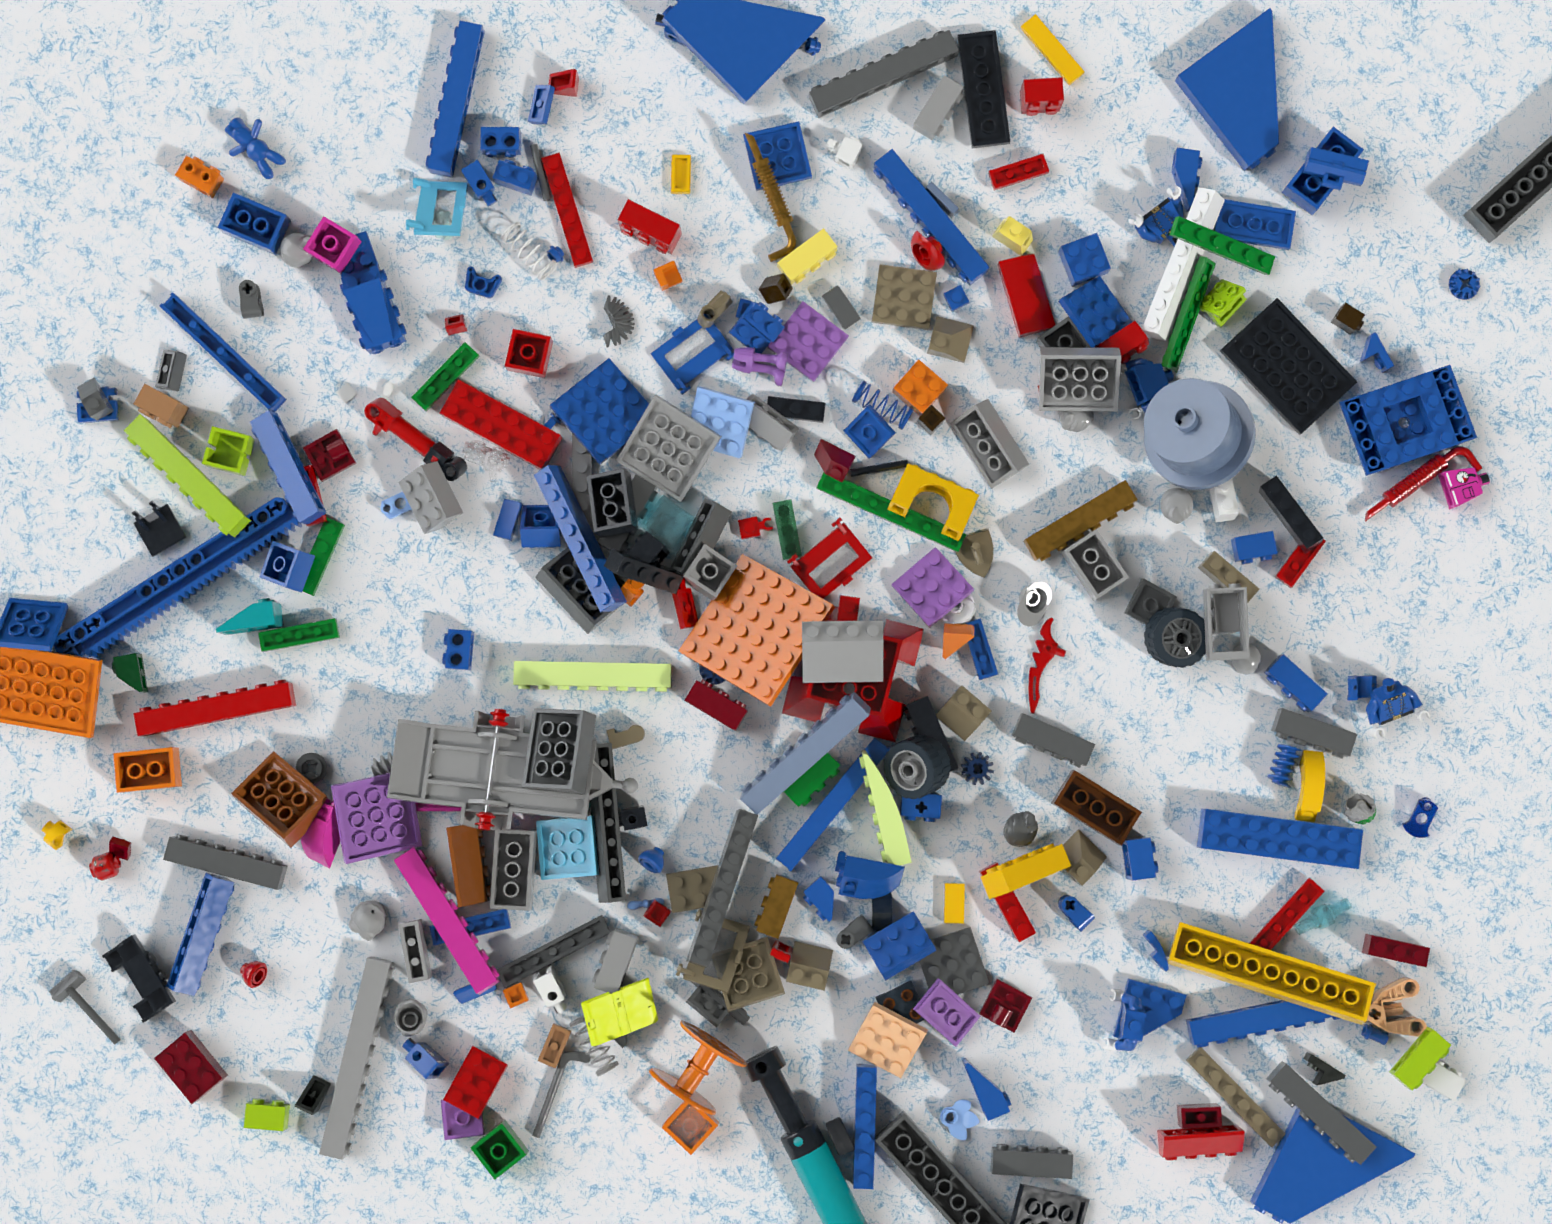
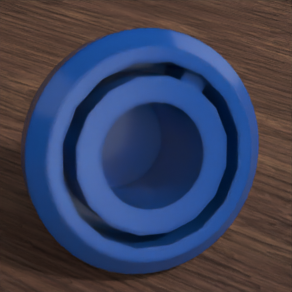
[638,847,664,873]

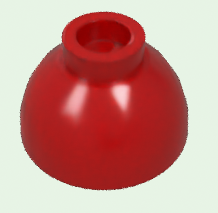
[240,961,267,988]

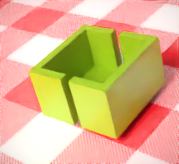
[202,426,255,476]

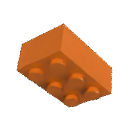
[113,747,182,793]

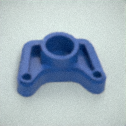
[465,266,502,299]

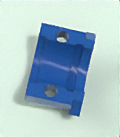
[1347,675,1377,700]

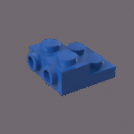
[728,302,785,354]

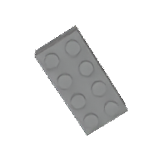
[490,829,537,911]

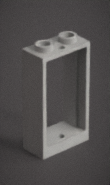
[1203,583,1250,661]

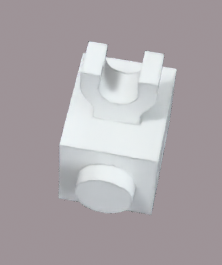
[826,136,862,170]

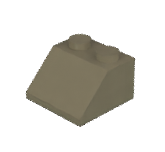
[936,685,992,741]
[786,941,833,991]

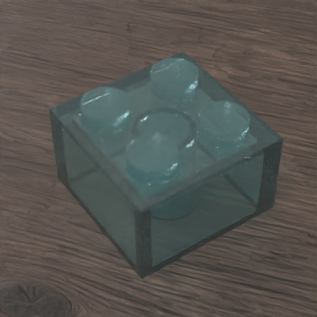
[640,495,695,551]

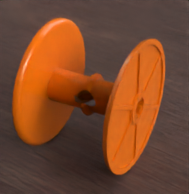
[649,1020,747,1115]

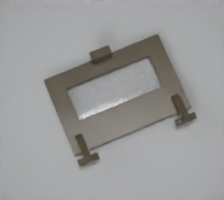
[676,909,750,993]

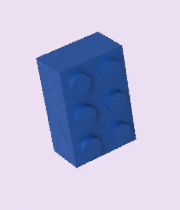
[217,193,291,255]
[862,911,937,981]

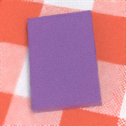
[913,978,981,1047]

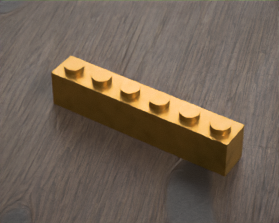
[1023,480,1138,562]

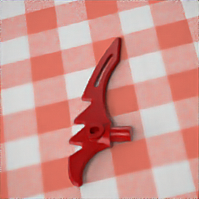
[1028,618,1066,714]

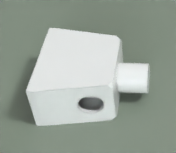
[533,964,567,1014]

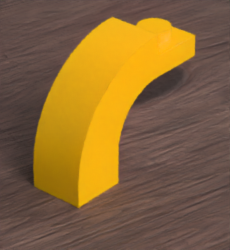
[1294,750,1325,822]

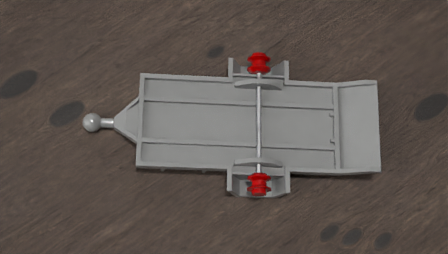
[387,709,638,831]

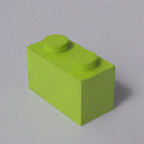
[243,1098,290,1131]

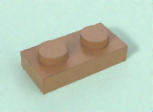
[538,1023,572,1069]

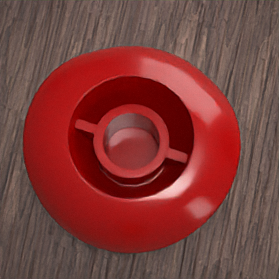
[911,231,945,271]

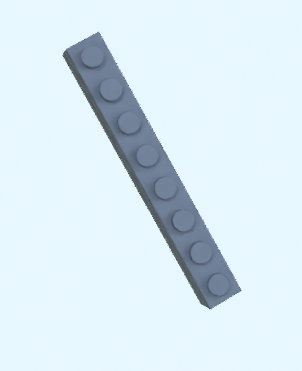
[740,692,871,815]

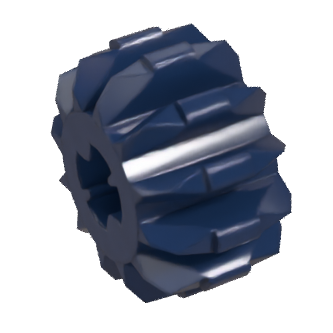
[960,752,994,785]

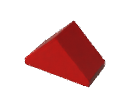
[548,69,579,97]

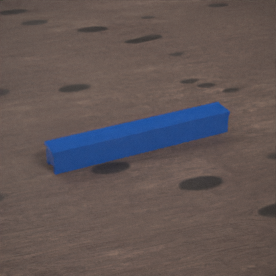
[159,292,287,412]
[776,738,890,872]

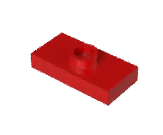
[770,940,793,963]

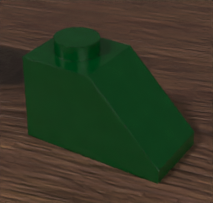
[112,653,148,693]

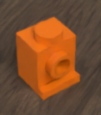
[621,579,645,607]

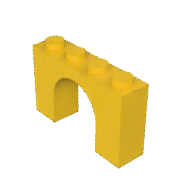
[887,463,979,541]

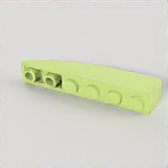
[859,750,912,866]

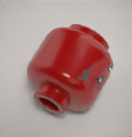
[89,852,121,881]

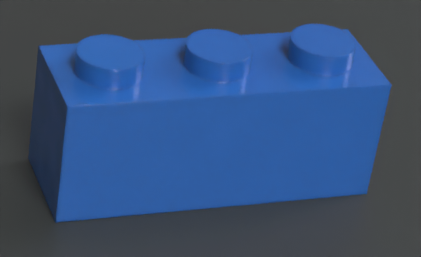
[1264,654,1328,712]

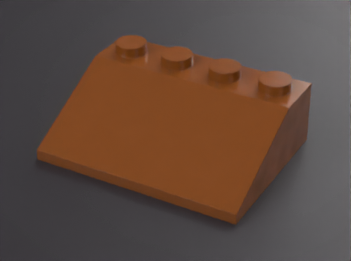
[231,751,328,848]
[446,825,491,907]

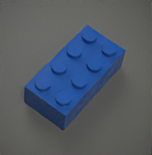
[1281,126,1364,215]

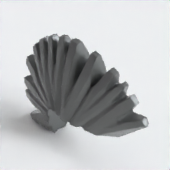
[603,295,635,347]

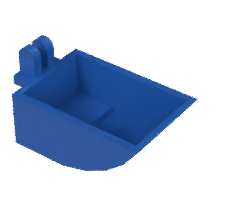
[835,851,905,899]

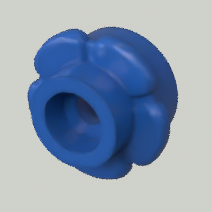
[805,37,821,56]
[547,246,564,263]

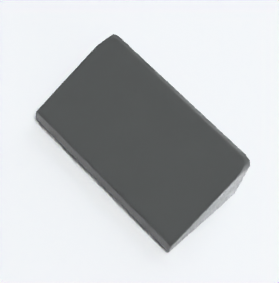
[155,350,187,391]

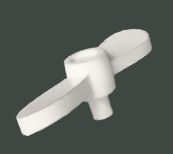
[377,382,394,410]

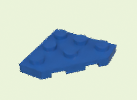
[1113,978,1186,1038]

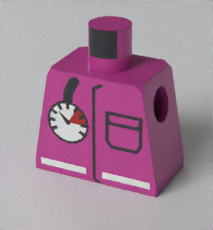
[1438,468,1490,510]

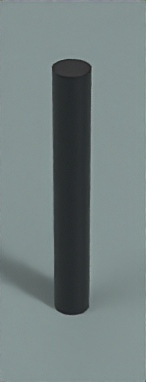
[850,460,908,477]

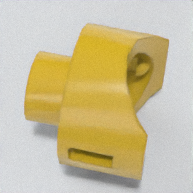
[42,820,73,850]

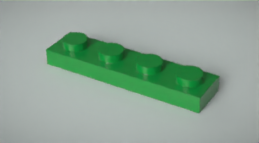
[411,342,480,412]
[303,517,345,596]
[258,618,340,652]

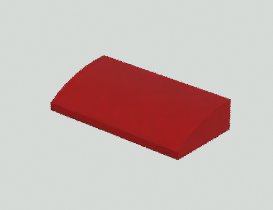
[997,254,1055,338]

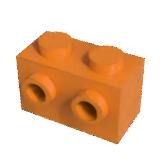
[175,155,224,199]

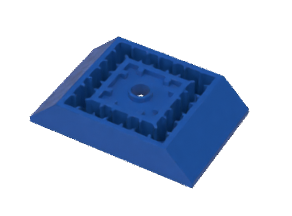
[1339,365,1477,476]

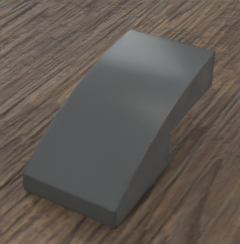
[822,285,861,329]

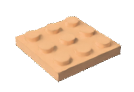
[848,1002,928,1078]

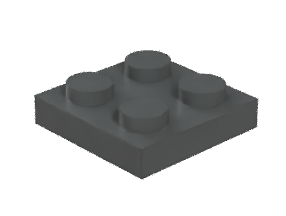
[1124,579,1177,625]

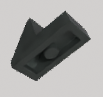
[1303,1052,1346,1085]

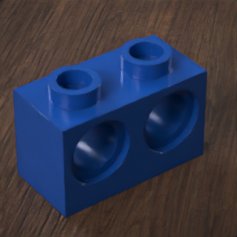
[480,127,521,158]
[442,629,474,671]

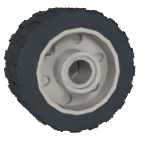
[884,734,951,799]

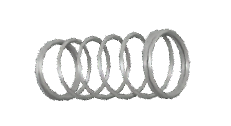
[569,1015,619,1076]

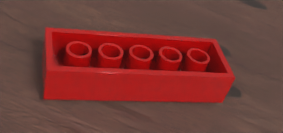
[440,379,563,470]

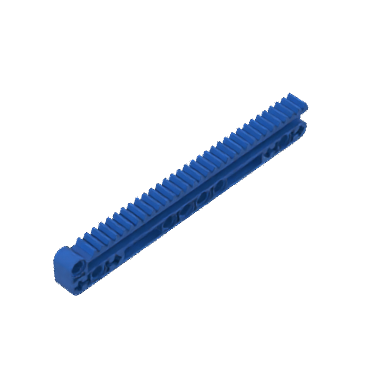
[53,497,302,658]

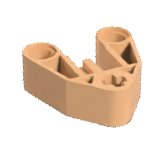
[1367,977,1427,1037]

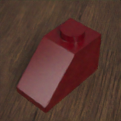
[814,439,856,483]

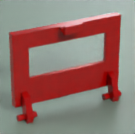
[787,517,872,599]

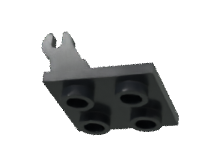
[132,500,187,557]

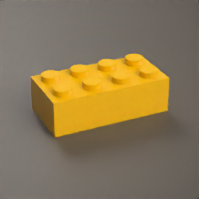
[980,843,1071,899]

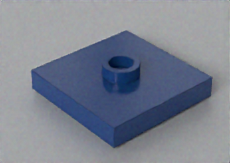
[843,404,896,459]

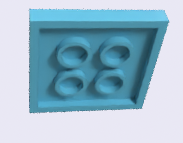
[536,816,599,880]

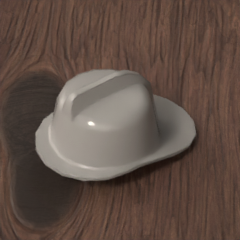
[1017,582,1052,627]

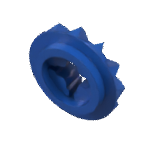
[1449,269,1481,300]

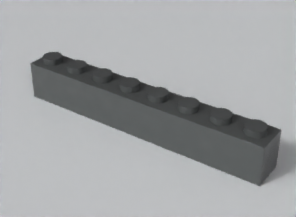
[809,30,959,118]
[589,742,626,903]
[686,809,758,968]

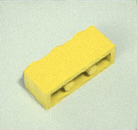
[777,228,838,285]

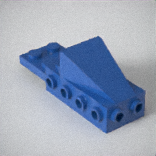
[340,231,407,354]

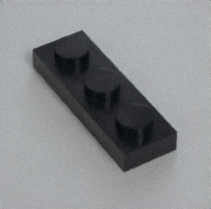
[767,396,826,423]

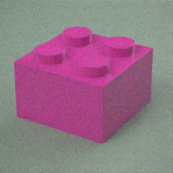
[303,216,362,274]

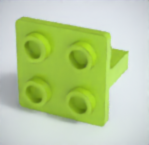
[1200,279,1247,327]

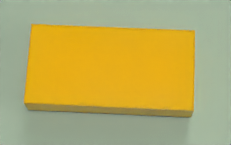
[671,155,691,194]
[944,883,965,924]

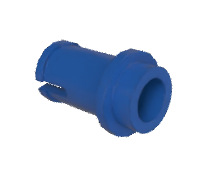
[1361,1024,1389,1045]

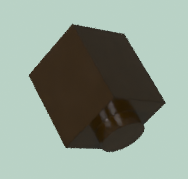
[1331,302,1365,334]

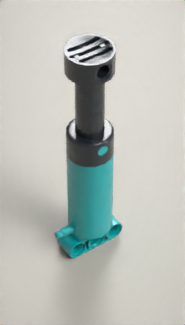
[744,1046,867,1224]

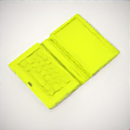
[581,978,658,1046]

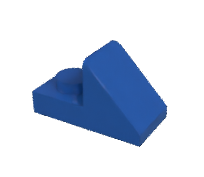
[1360,332,1394,373]

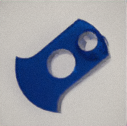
[1402,797,1438,838]

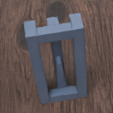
[926,181,959,218]

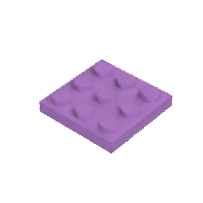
[768,301,849,382]
[891,547,974,628]

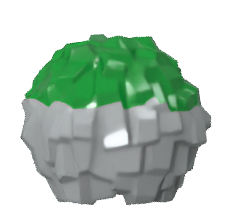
[1345,793,1376,825]

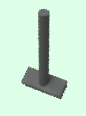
[49,970,121,1045]

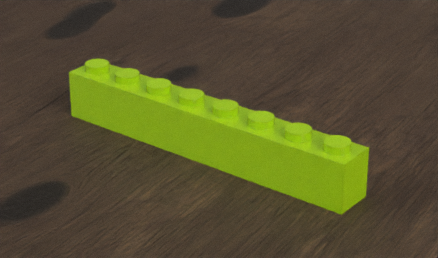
[124,414,251,537]

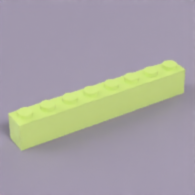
[513,661,672,692]

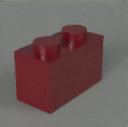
[1177,1103,1222,1129]

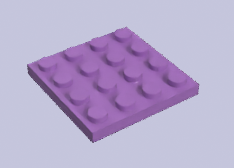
[331,773,422,864]

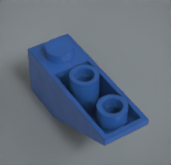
[1171,147,1202,212]

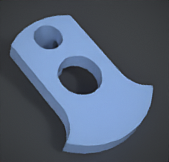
[380,492,412,519]

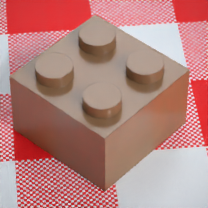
[133,383,189,429]

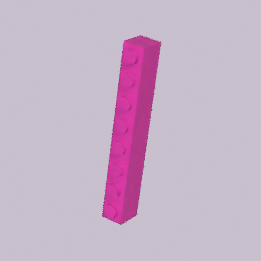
[394,847,500,995]

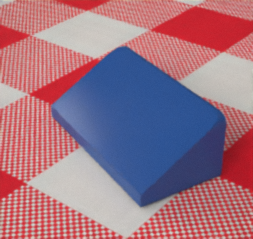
[493,499,523,541]
[453,984,497,1004]

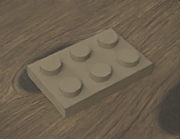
[666,865,731,913]

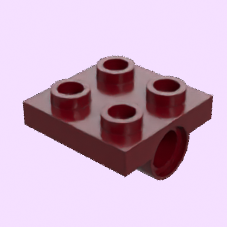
[303,429,357,482]
[979,979,1032,1033]

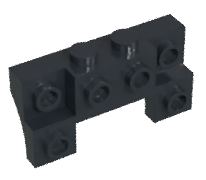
[102,934,176,1023]

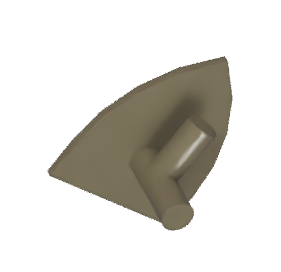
[956,529,994,578]

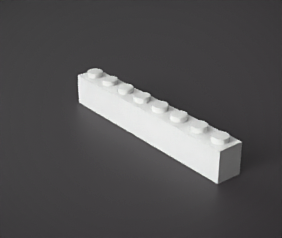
[1142,188,1225,342]

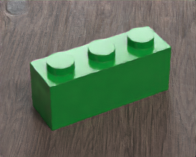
[783,752,840,807]

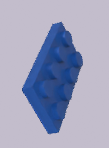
[1214,199,1296,250]

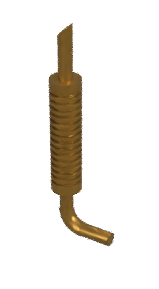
[745,133,796,262]

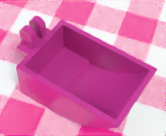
[301,798,340,869]

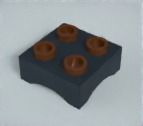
[875,980,924,1023]

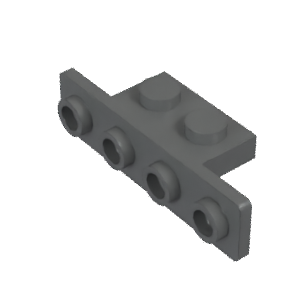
[683,974,750,1027]

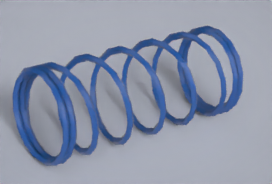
[852,380,914,430]

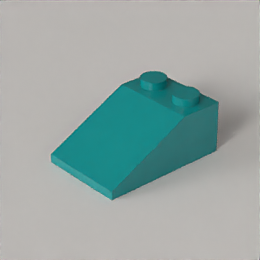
[216,598,284,635]

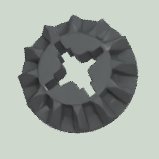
[295,753,327,784]

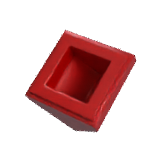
[445,314,467,336]

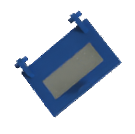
[650,314,734,395]

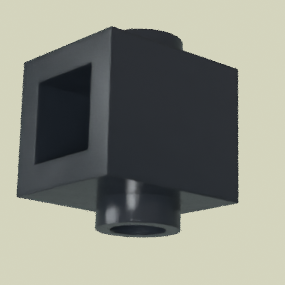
[618,805,648,831]

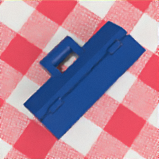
[1303,147,1369,190]

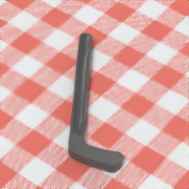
[532,1051,591,1138]

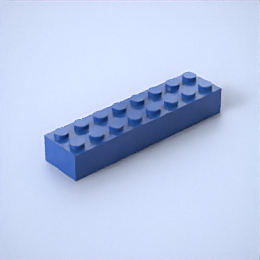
[1197,809,1363,869]

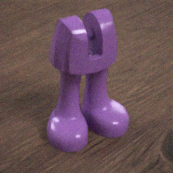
[732,347,788,387]

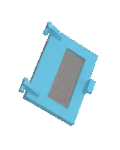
[406,178,468,236]

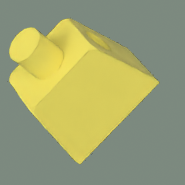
[992,216,1033,256]

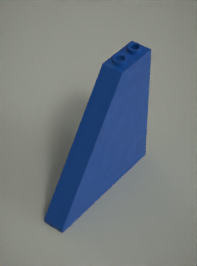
[662,0,826,105]
[1175,8,1279,171]
[1250,1108,1415,1224]

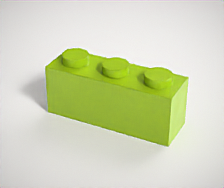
[1389,1027,1451,1091]

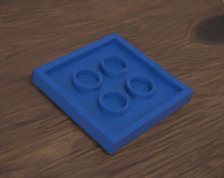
[743,121,812,191]
[1058,276,1133,348]
[0,598,68,651]

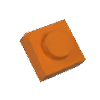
[503,982,529,1009]

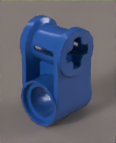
[1058,895,1095,932]

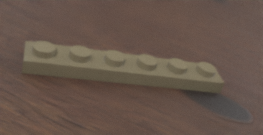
[1186,1047,1286,1148]

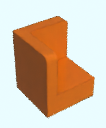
[653,261,682,291]

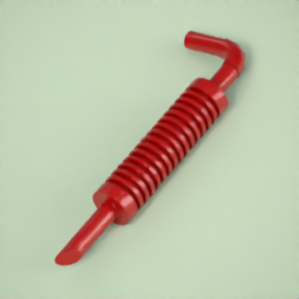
[1365,446,1482,522]

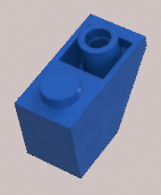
[803,876,834,922]

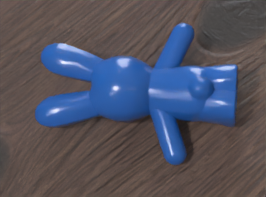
[225,118,286,179]

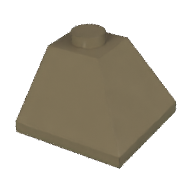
[927,316,974,363]
[1063,829,1107,886]

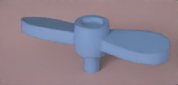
[627,898,664,909]

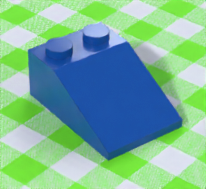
[962,1058,1011,1121]

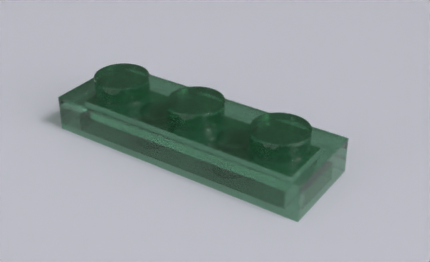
[772,499,802,561]

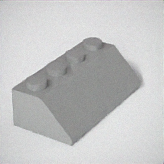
[950,399,1029,489]

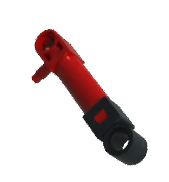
[364,398,467,481]

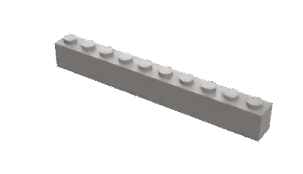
[319,957,395,1160]

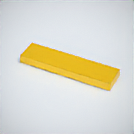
[1020,14,1085,86]

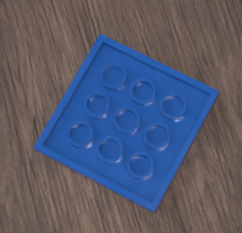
[550,358,649,465]

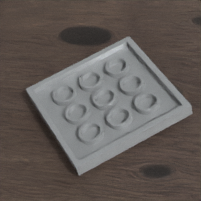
[616,395,722,502]

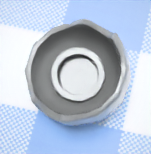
[1231,644,1261,675]

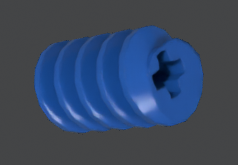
[1267,744,1302,788]

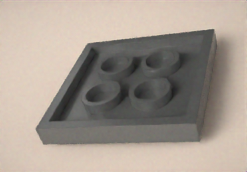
[919,927,990,995]

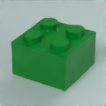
[471,1120,529,1180]

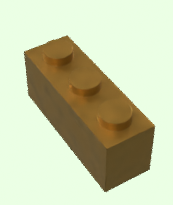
[754,874,799,939]

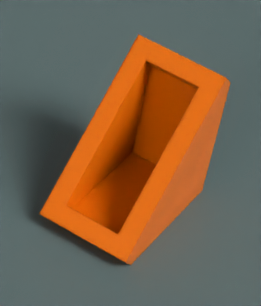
[942,623,975,659]

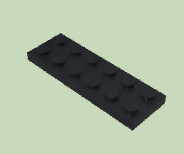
[957,30,1010,149]

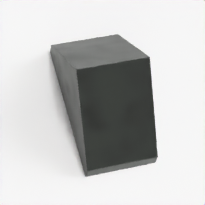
[872,893,893,931]
[294,1075,331,1115]

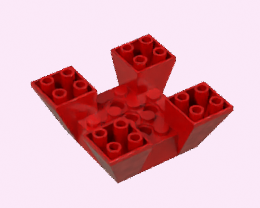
[782,606,924,743]

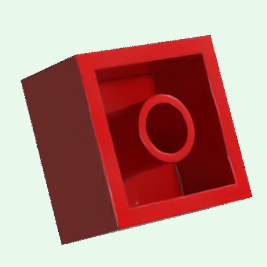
[1020,77,1064,116]
[505,329,553,378]

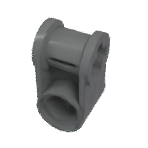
[239,280,264,319]
[836,914,874,949]

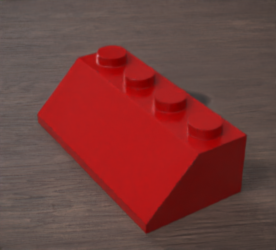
[1157,1124,1245,1160]

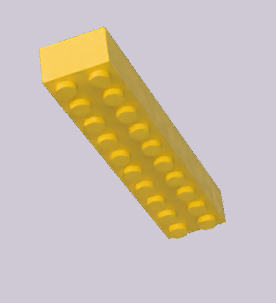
[1167,922,1376,1025]

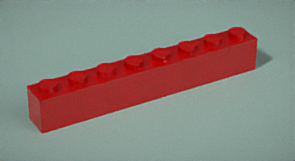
[133,680,296,737]

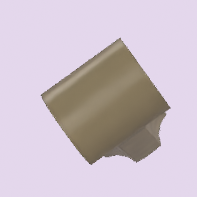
[697,291,733,328]

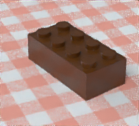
[1051,770,1142,846]

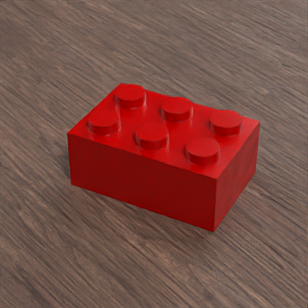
[617,199,682,255]
[443,1046,508,1119]

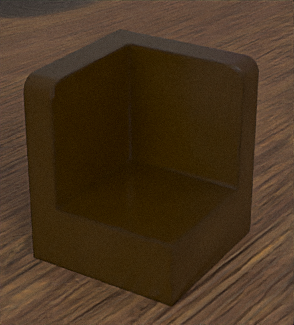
[758,273,793,304]
[917,405,945,435]

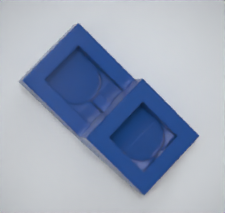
[1143,930,1169,972]

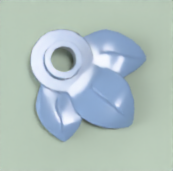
[940,1099,980,1140]

